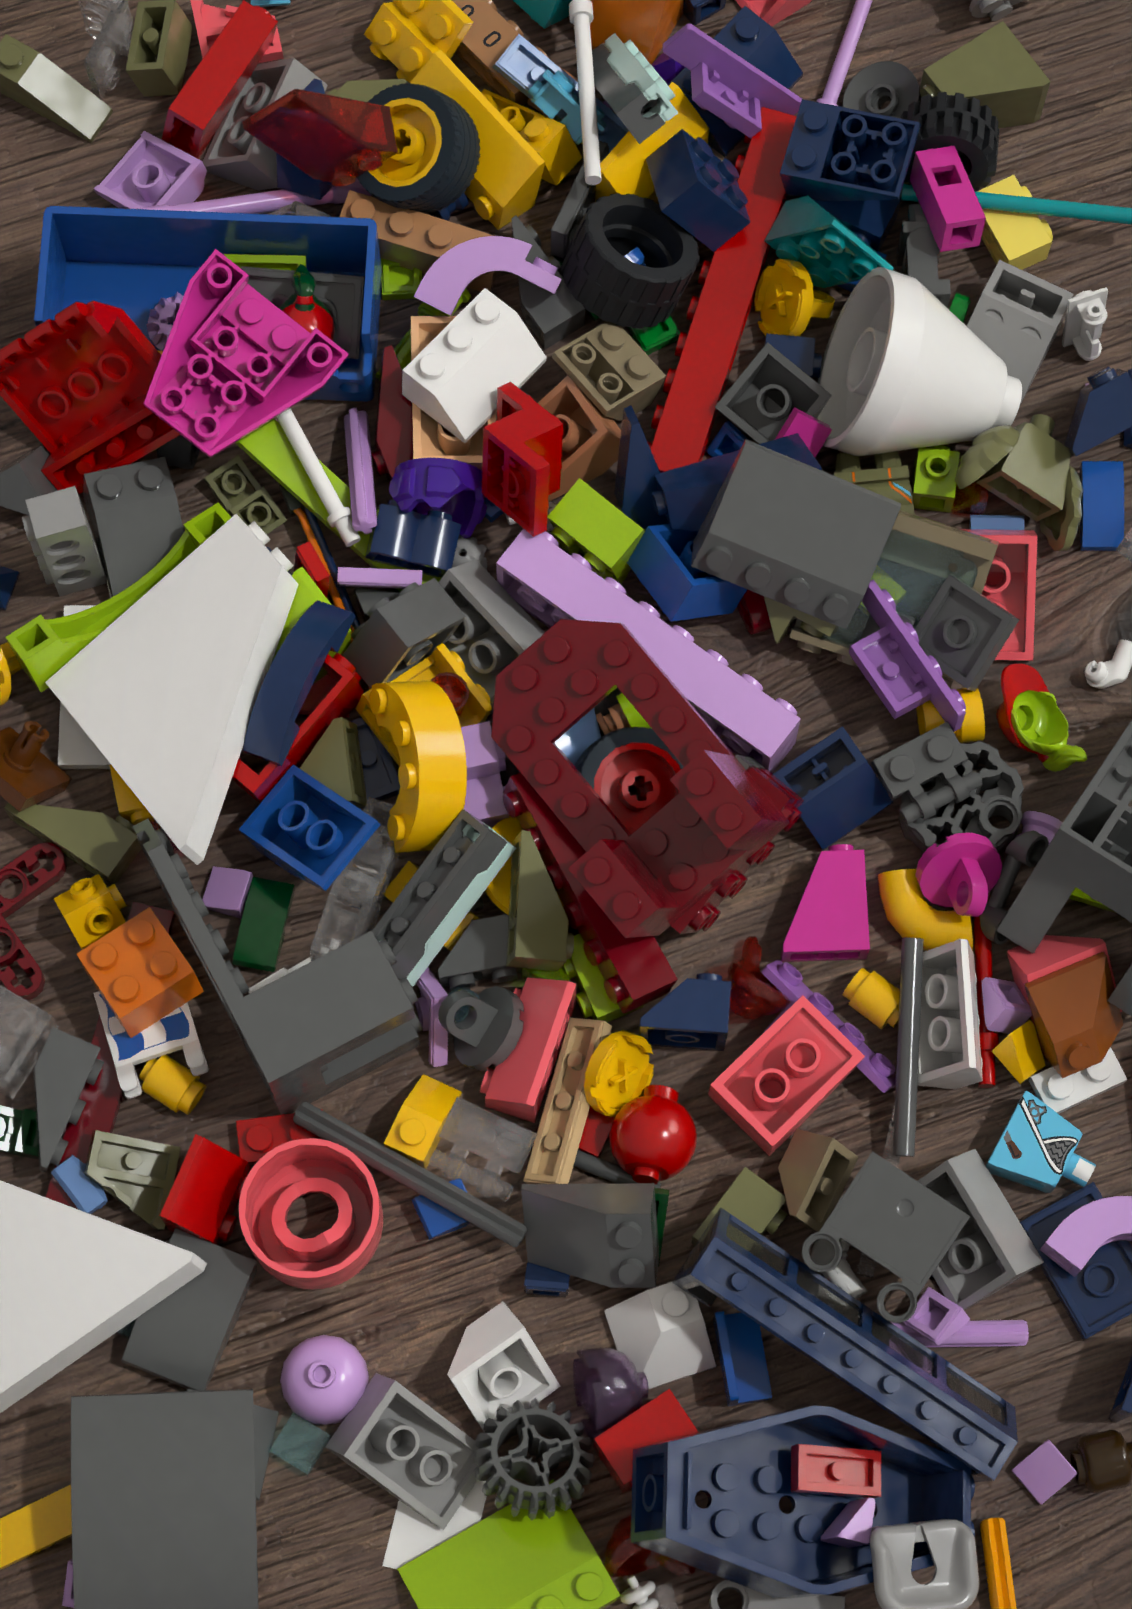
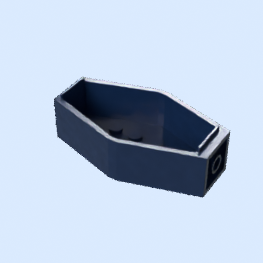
[631,1405,975,1598]

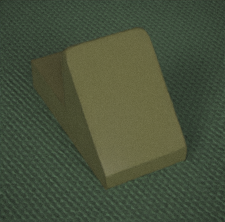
[764,596,839,644]

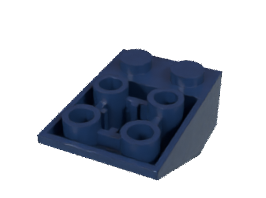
[780,99,921,201]

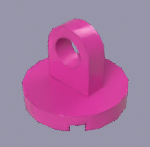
[915,832,1002,917]

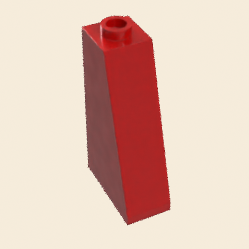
[161,0,278,159]

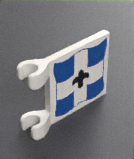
[93,991,209,1099]

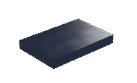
[1020,1182,1132,1341]

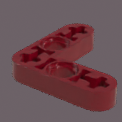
[0,842,67,1001]

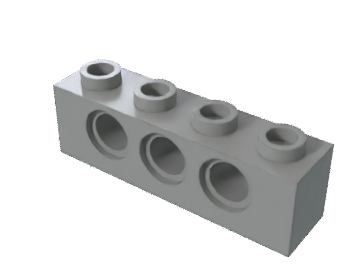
[22,486,107,597]

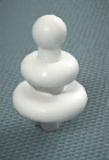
[620,1575,659,1609]

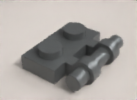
[871,722,983,824]

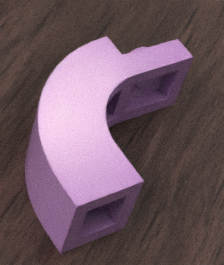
[414,236,562,316]
[1040,1196,1132,1277]

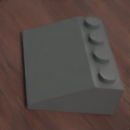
[691,439,901,629]

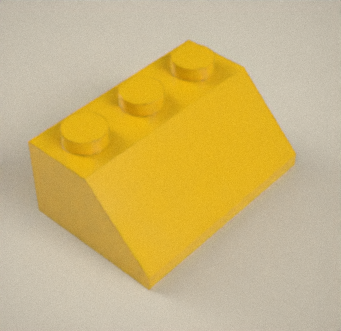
[595,82,710,204]

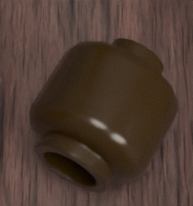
[1070,1430,1132,1493]

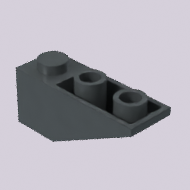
[511,215,585,350]
[33,1027,104,1173]

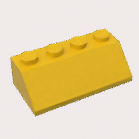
[410,49,545,230]

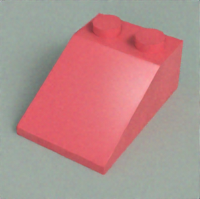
[961,529,1037,661]
[708,995,865,1156]

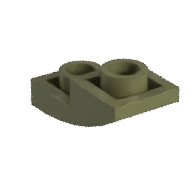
[203,455,287,535]

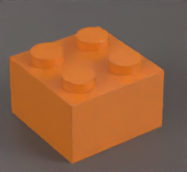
[76,907,204,1038]

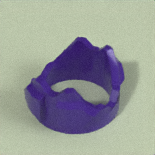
[389,458,487,538]

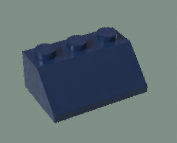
[668,6,803,157]

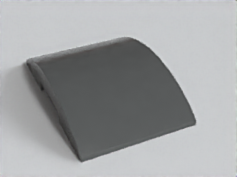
[71,1389,258,1609]

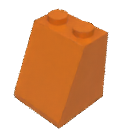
[590,0,684,64]

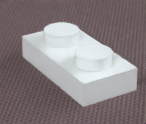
[1029,1047,1128,1114]

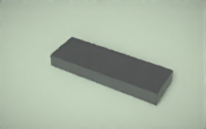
[551,141,609,259]

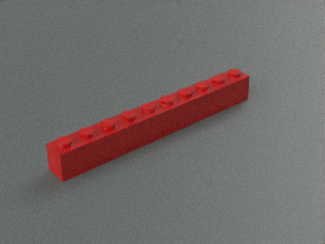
[647,107,797,473]

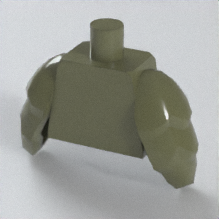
[955,414,1084,551]

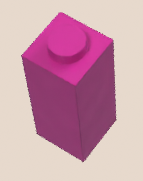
[910,146,986,252]

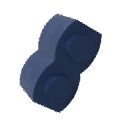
[365,500,461,578]

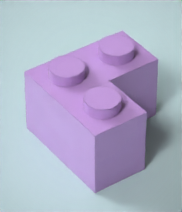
[461,721,509,828]

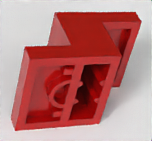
[482,382,564,537]

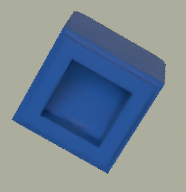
[412,1178,470,1240]

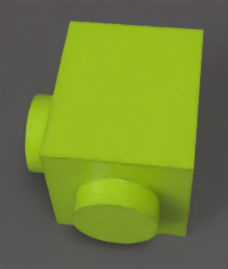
[912,445,960,513]

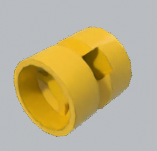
[916,688,985,743]

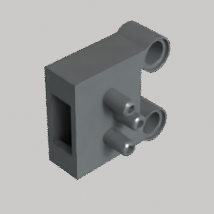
[802,1151,970,1323]

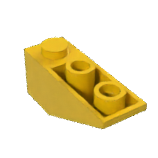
[481,89,582,186]

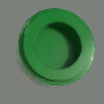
[949,293,971,323]

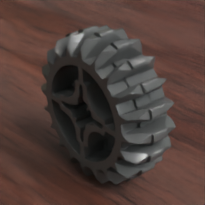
[473,1398,595,1521]

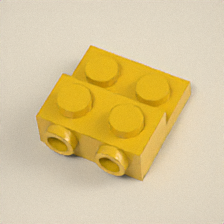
[364,0,474,83]

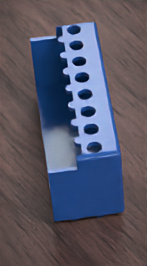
[34,206,382,402]

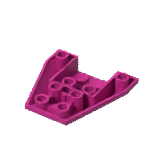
[143,249,349,458]

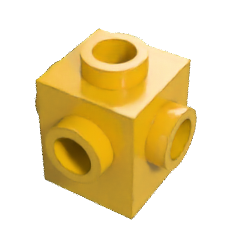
[53,874,127,949]

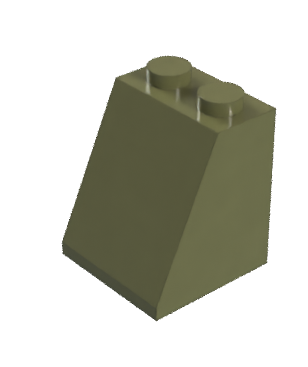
[920,21,1051,129]

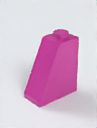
[781,844,870,962]

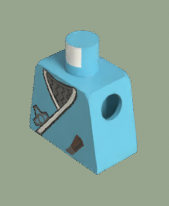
[986,1091,1096,1193]

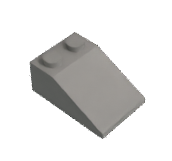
[325,1373,479,1530]

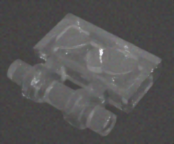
[429,1097,537,1201]

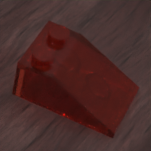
[242,89,398,186]

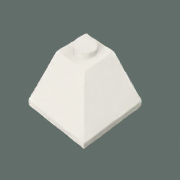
[604,1282,716,1395]
[447,1301,561,1433]

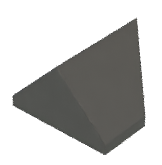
[0,444,58,515]

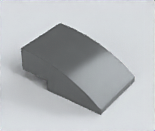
[122,1228,257,1391]

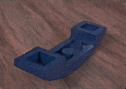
[243,600,356,766]

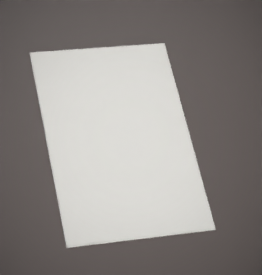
[382,1481,487,1569]

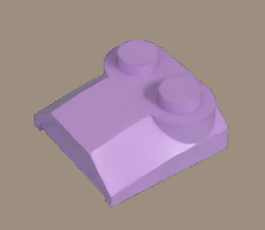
[94,131,207,209]

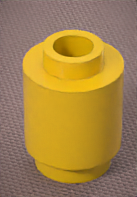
[842,968,900,1030]
[139,1055,207,1115]

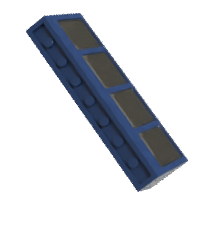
[672,1208,1018,1482]

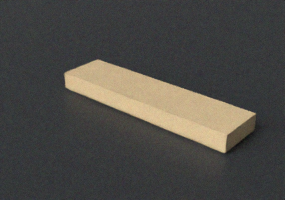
[523,1018,613,1184]

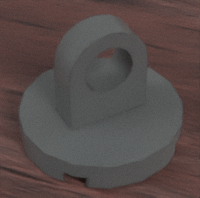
[438,986,524,1072]

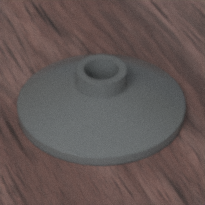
[843,61,921,118]

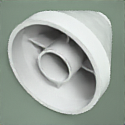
[817,267,1022,456]

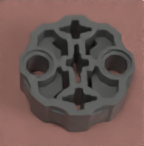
[898,741,1024,855]

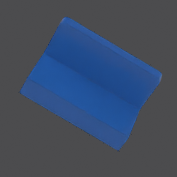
[713,1311,772,1407]

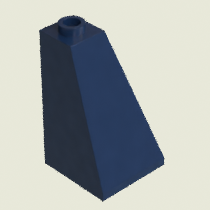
[651,433,822,531]

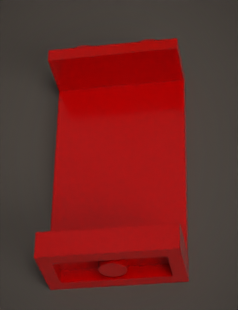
[232,653,364,803]

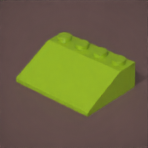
[397,1479,621,1609]

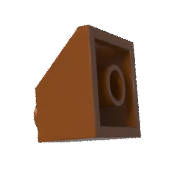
[1024,952,1123,1078]

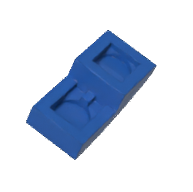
[1080,461,1124,551]

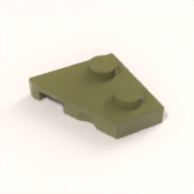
[84,1130,181,1231]

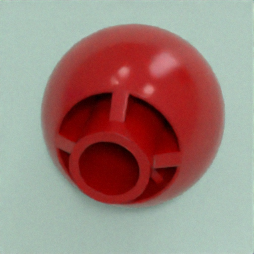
[610,1085,697,1185]

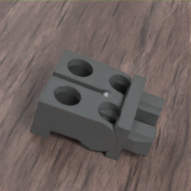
[896,204,951,308]

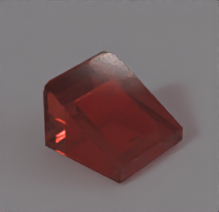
[951,480,989,516]

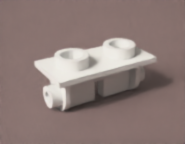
[1062,287,1108,361]

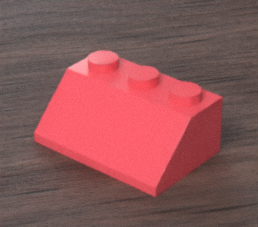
[480,977,576,1123]

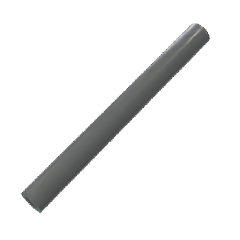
[893,938,924,1157]

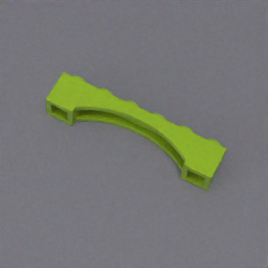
[5,502,232,693]

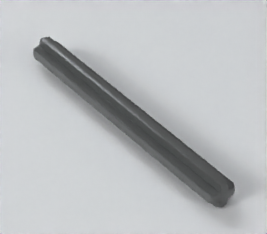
[293,1102,527,1247]

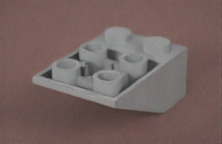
[967,259,1074,407]

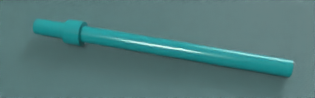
[901,184,1132,225]

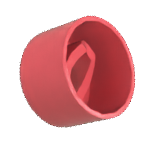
[239,1138,383,1290]

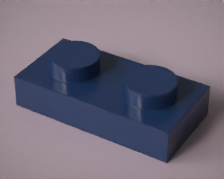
[351,717,400,806]

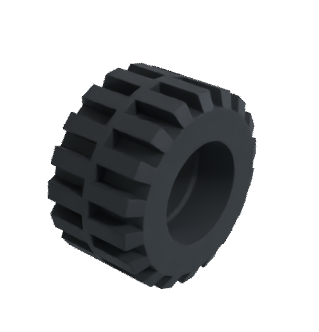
[900,92,1000,191]

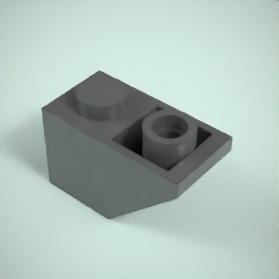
[438,914,525,991]

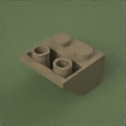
[552,321,666,421]

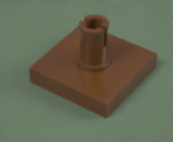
[0,721,72,812]

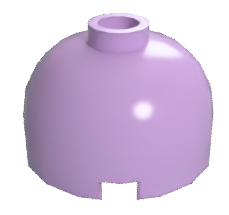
[280,1335,369,1425]

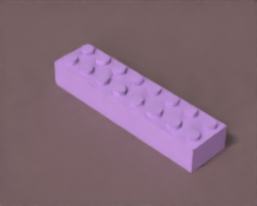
[496,529,801,773]

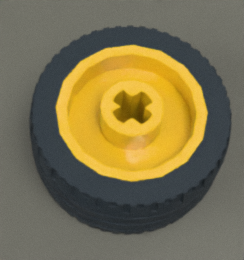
[349,83,480,213]

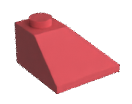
[1007,935,1122,1026]

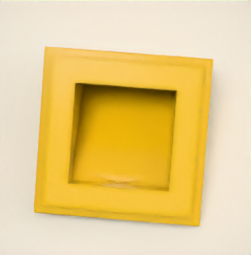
[992,1020,1046,1084]

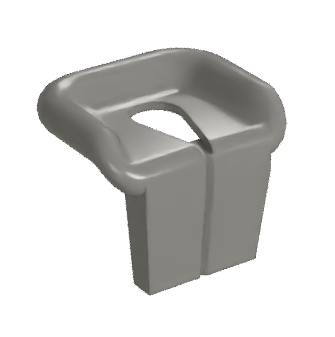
[870,1519,979,1609]

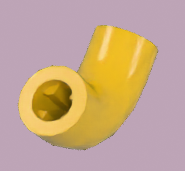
[878,869,973,951]

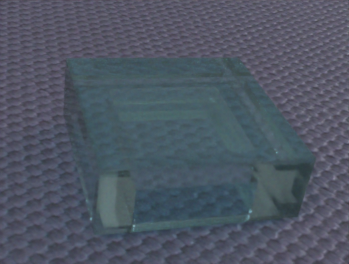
[270,1413,331,1475]

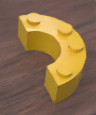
[370,680,467,853]

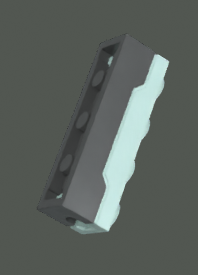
[592,33,678,144]
[372,809,516,986]

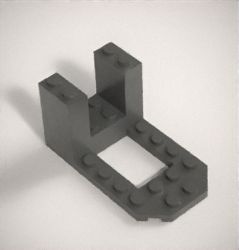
[996,720,1132,1016]
[132,819,423,1115]

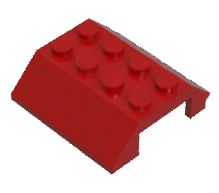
[0,300,181,494]

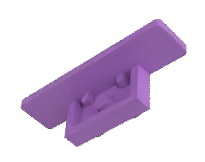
[662,24,802,138]
[849,580,966,732]
[761,960,896,1093]

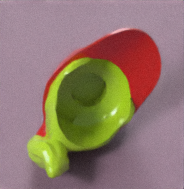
[996,663,1087,772]

